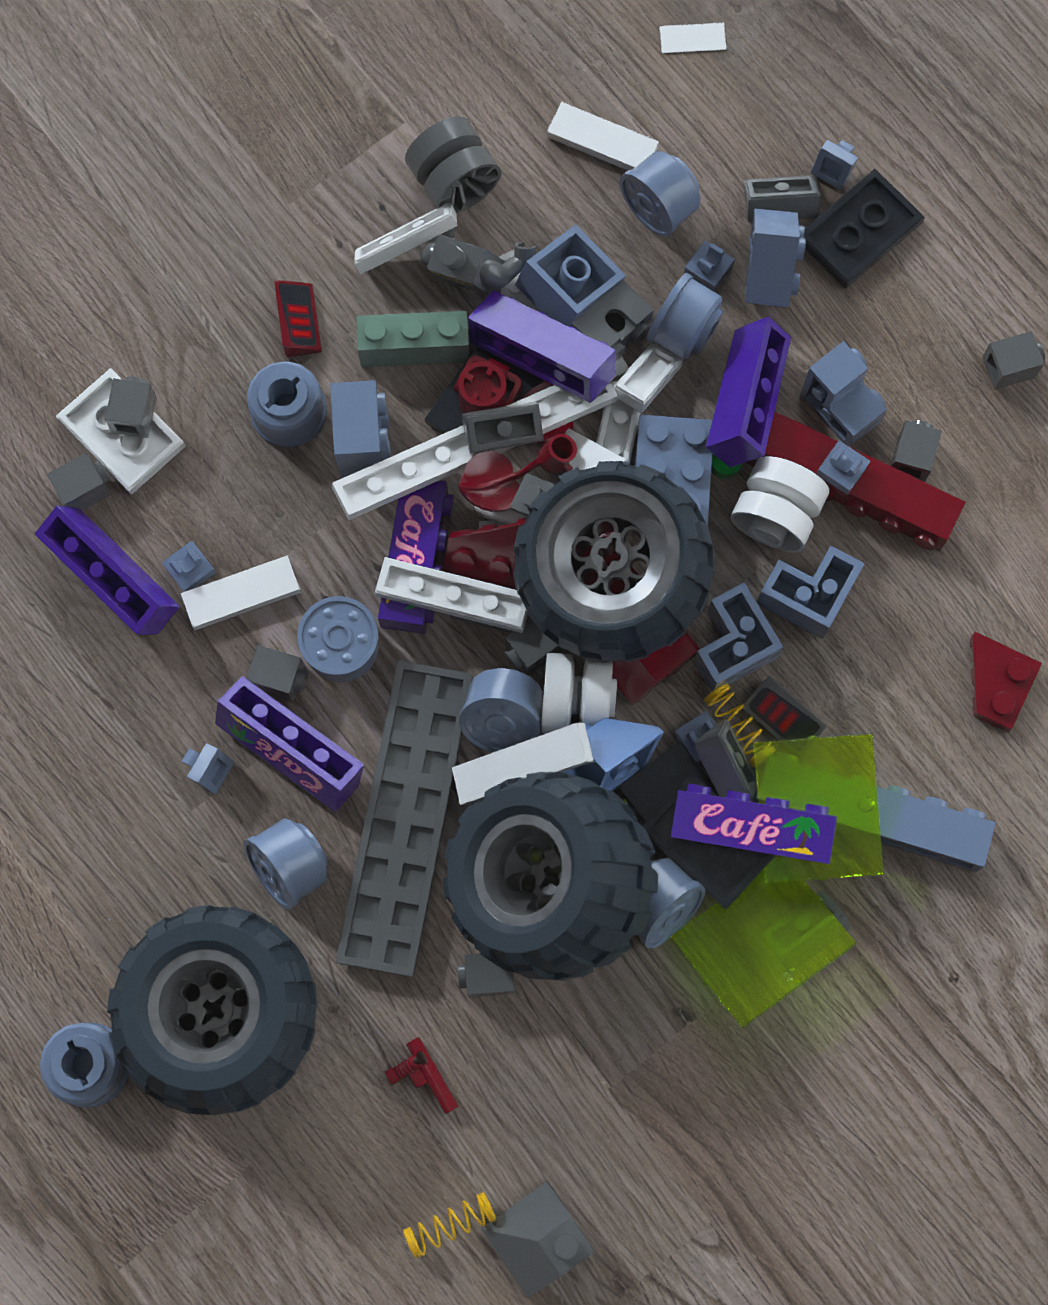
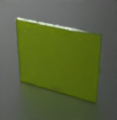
[754,733,884,883]
[671,856,856,1029]

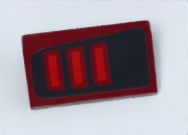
[274,280,322,357]

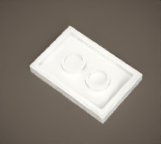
[56,368,186,495]

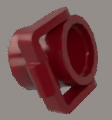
[454,355,523,413]

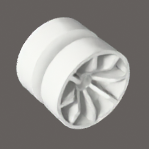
[731,456,829,552]
[541,653,617,734]

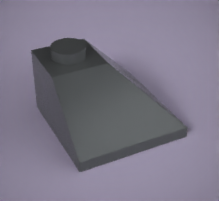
[481,1181,595,1298]

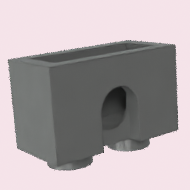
[571,281,654,361]

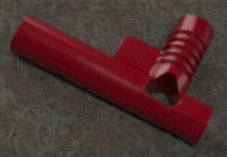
[384,1037,459,1115]

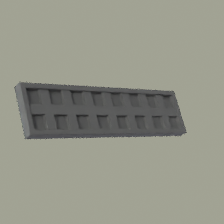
[335,660,473,978]

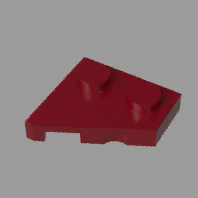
[443,518,527,589]
[970,631,1042,733]

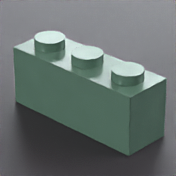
[356,311,470,367]

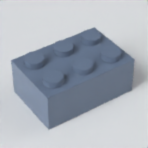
[635,415,712,525]

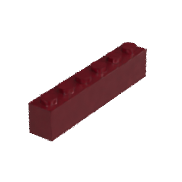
[746,411,966,551]

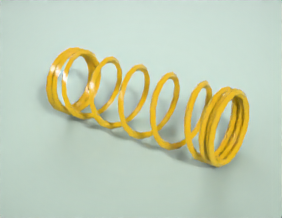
[704,684,777,767]
[403,1191,496,1259]

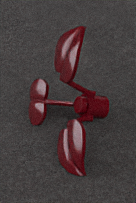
[458,381,614,537]

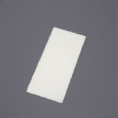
[660,23,726,53]

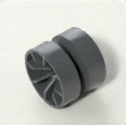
[405,116,501,214]

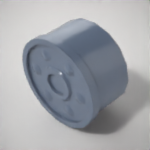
[619,151,701,237]
[646,273,724,359]
[247,361,327,447]
[297,596,379,682]
[459,668,544,753]
[243,818,328,910]
[637,858,706,948]
[40,1023,129,1108]

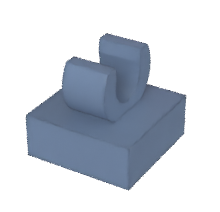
[811,140,858,191]
[684,240,735,292]
[816,441,870,495]
[162,541,216,592]
[674,711,716,764]
[181,743,235,795]

